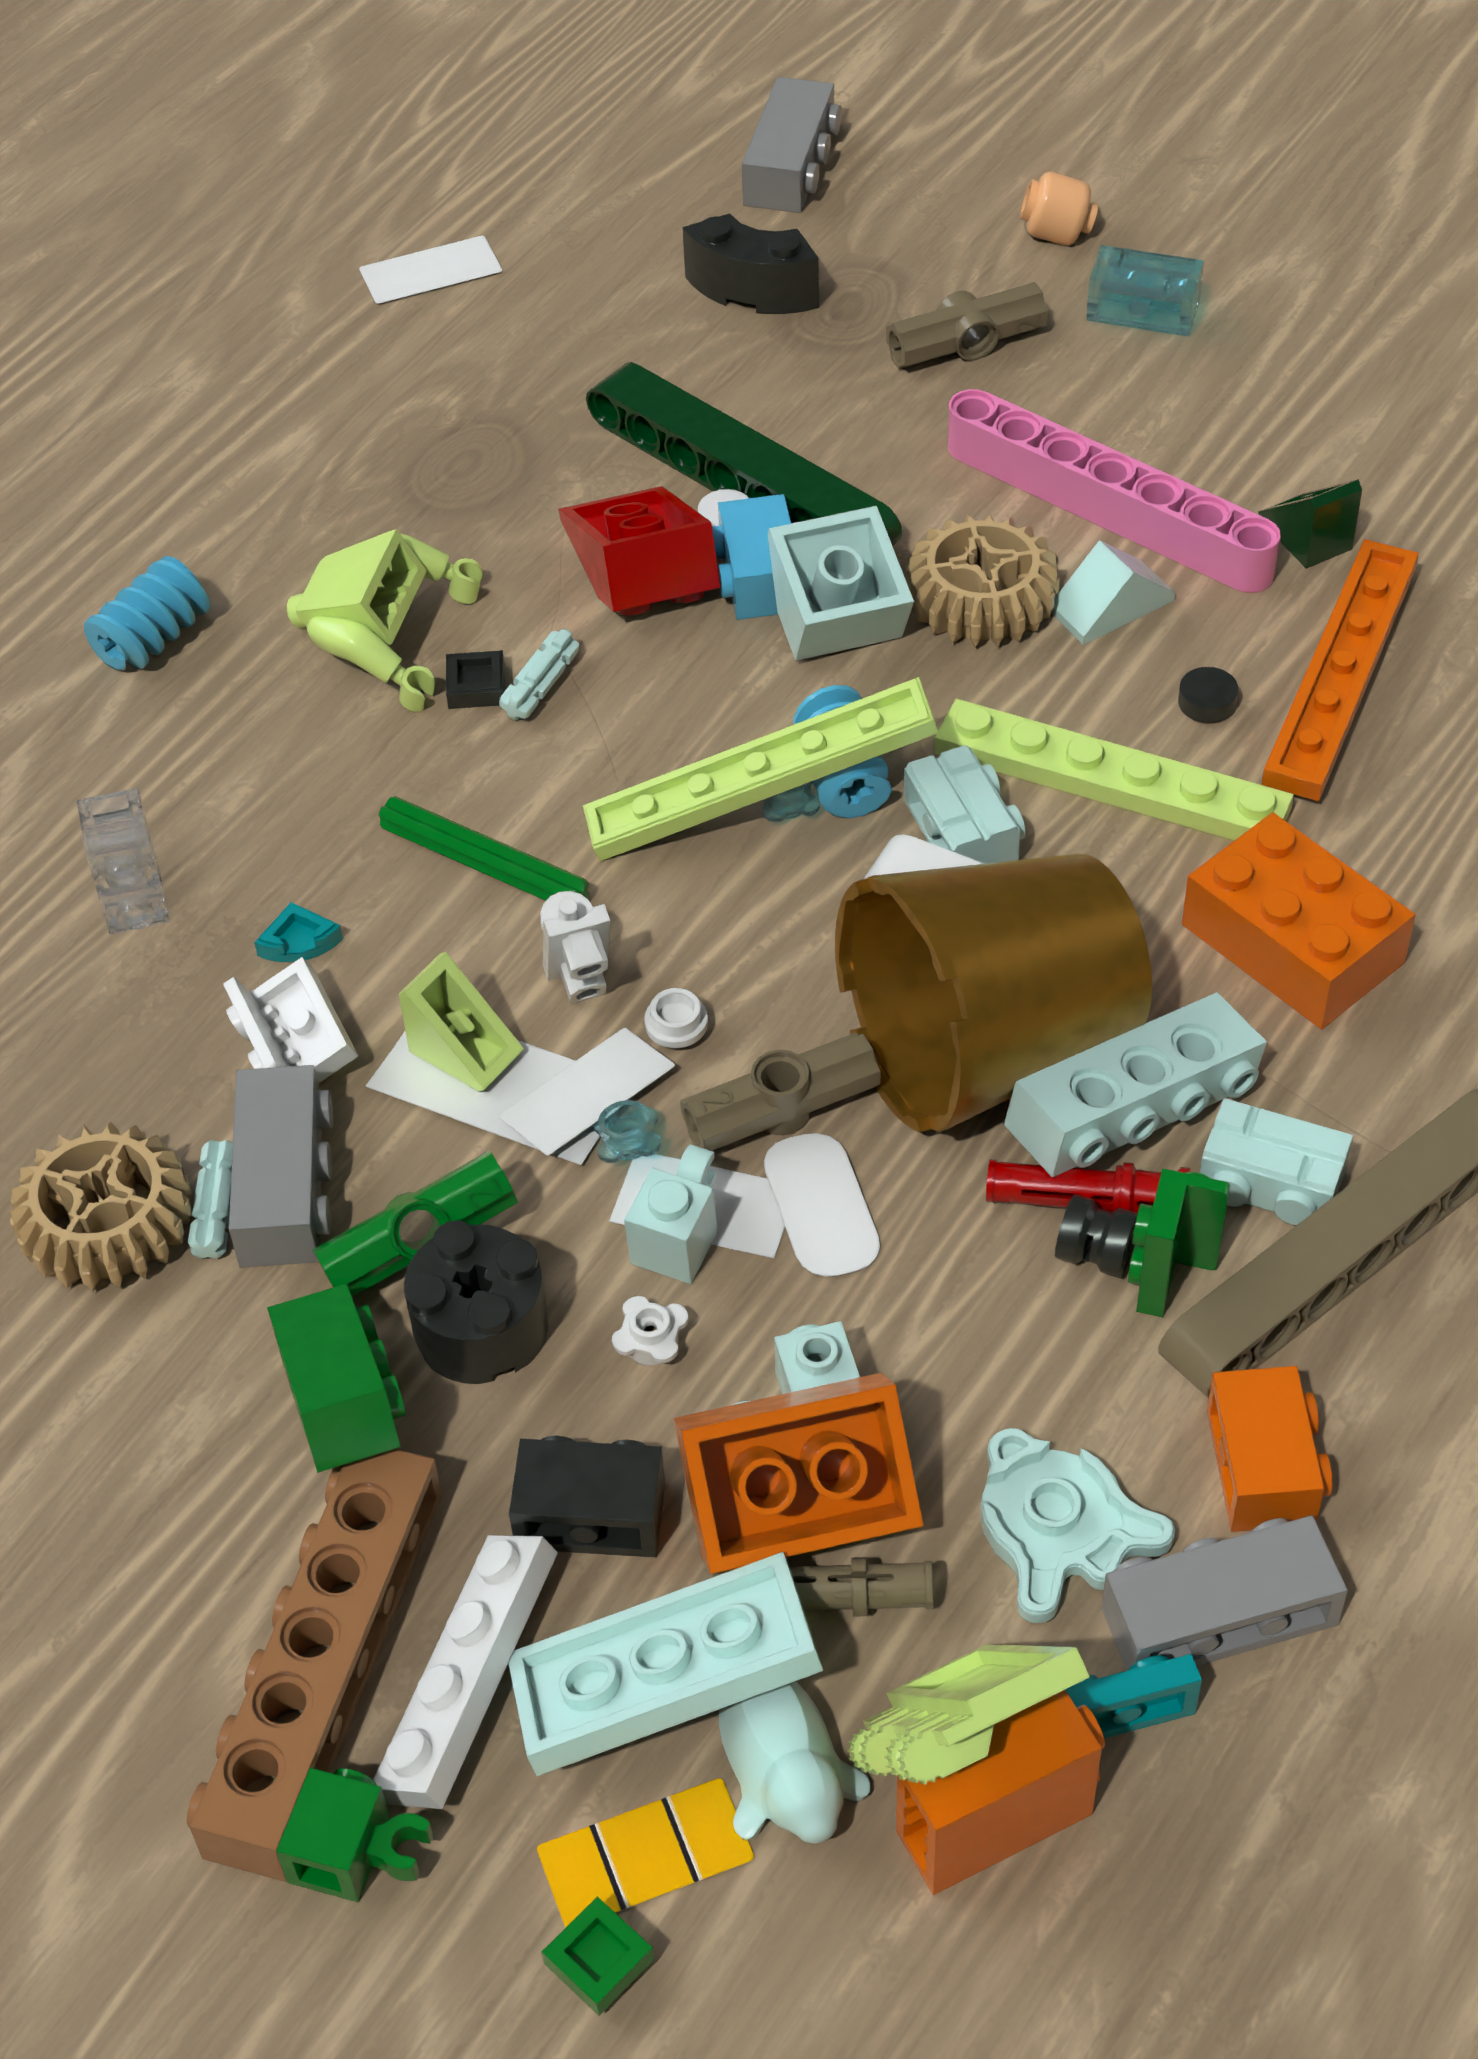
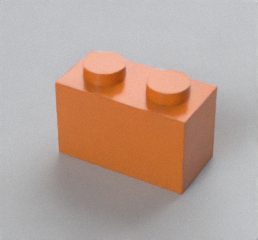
[1207,1366,1332,1532]

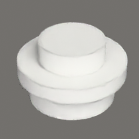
[644,988,708,1048]

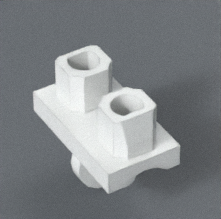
[540,891,610,1003]

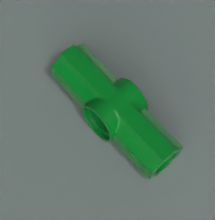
[313,1151,519,1297]

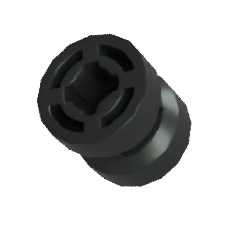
[1055,1194,1138,1278]

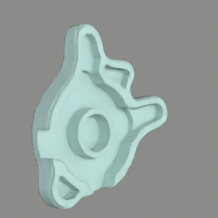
[980,1428,1175,1623]

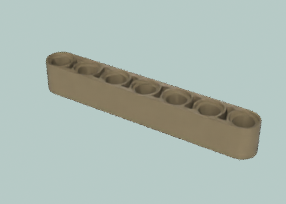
[1158,1089,1478,1398]

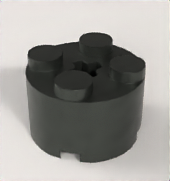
[404,1220,548,1384]

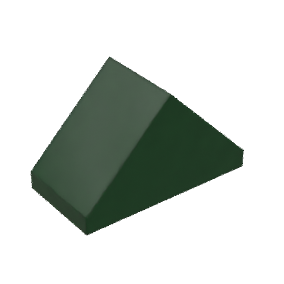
[1258,479,1362,569]

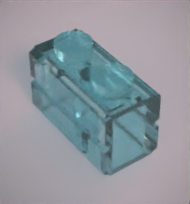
[1086,245,1204,336]

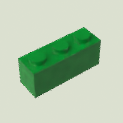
[267,1283,406,1473]

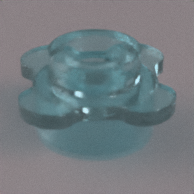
[762,781,821,822]
[594,1100,662,1163]

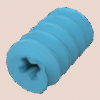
[84,556,211,670]
[793,685,893,818]

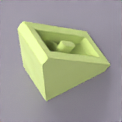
[399,952,524,1091]

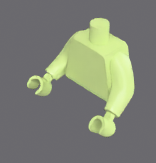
[287,529,483,712]

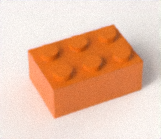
[1182,812,1416,1030]
[673,1373,924,1574]

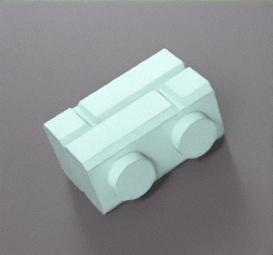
[904,745,1025,864]
[1200,1098,1354,1225]

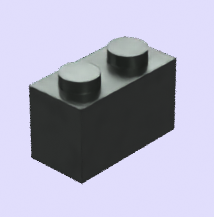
[509,1435,665,1558]

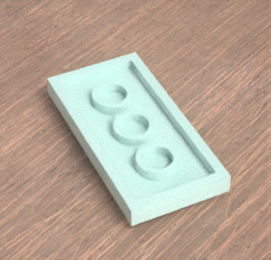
[508,1552,823,1776]

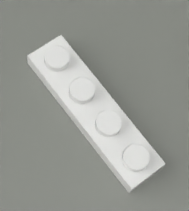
[373,1535,558,1809]

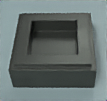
[446,650,505,709]

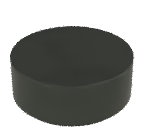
[1178,667,1238,723]

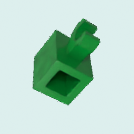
[276,1768,433,1903]

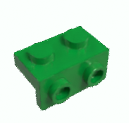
[1128,1168,1230,1318]

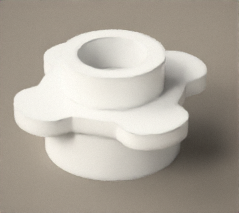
[612,1296,688,1366]

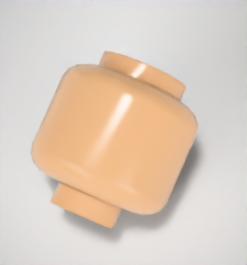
[1019,171,1098,246]

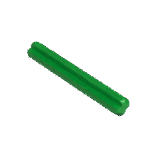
[378,796,590,901]

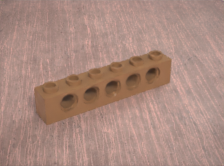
[187,1449,442,1882]

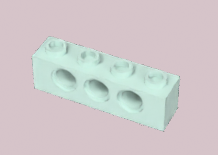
[1004,992,1267,1178]

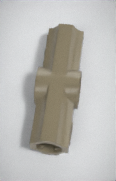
[886,282,1048,369]
[680,1033,881,1151]

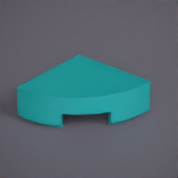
[254,902,343,962]

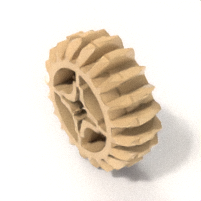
[906,514,1060,647]
[10,1121,192,1292]

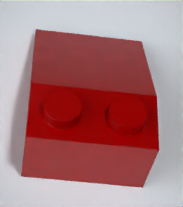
[558,486,721,615]

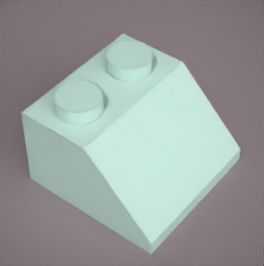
[768,506,914,661]

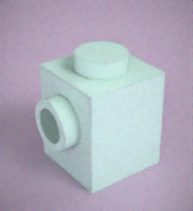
[774,1321,860,1394]

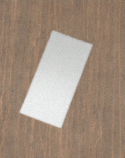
[365,1031,619,1165]

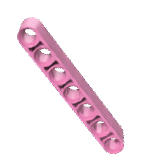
[948,389,1281,593]

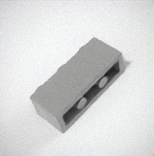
[741,77,842,213]
[229,1065,334,1268]
[1101,1515,1348,1670]

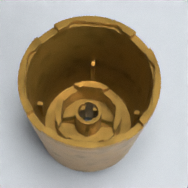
[835,854,1152,1133]

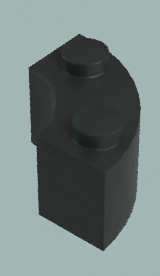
[682,213,819,314]

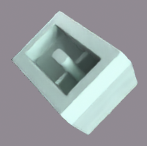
[1051,540,1175,645]

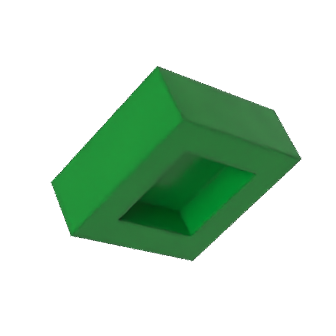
[541,1896,655,2016]

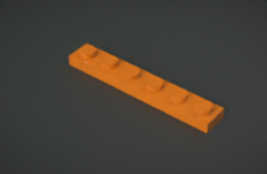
[1261,539,1419,801]

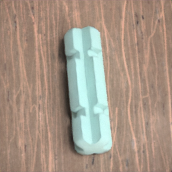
[499,629,579,721]
[188,1140,233,1259]

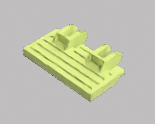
[847,1644,1090,1784]

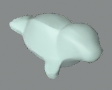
[719,1681,870,1844]

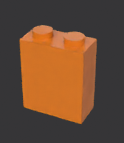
[896,1690,1105,1895]

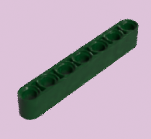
[586,362,902,546]

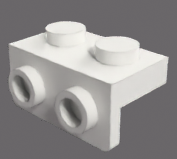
[223,957,358,1083]

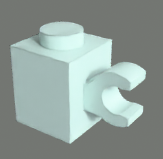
[624,1144,718,1284]

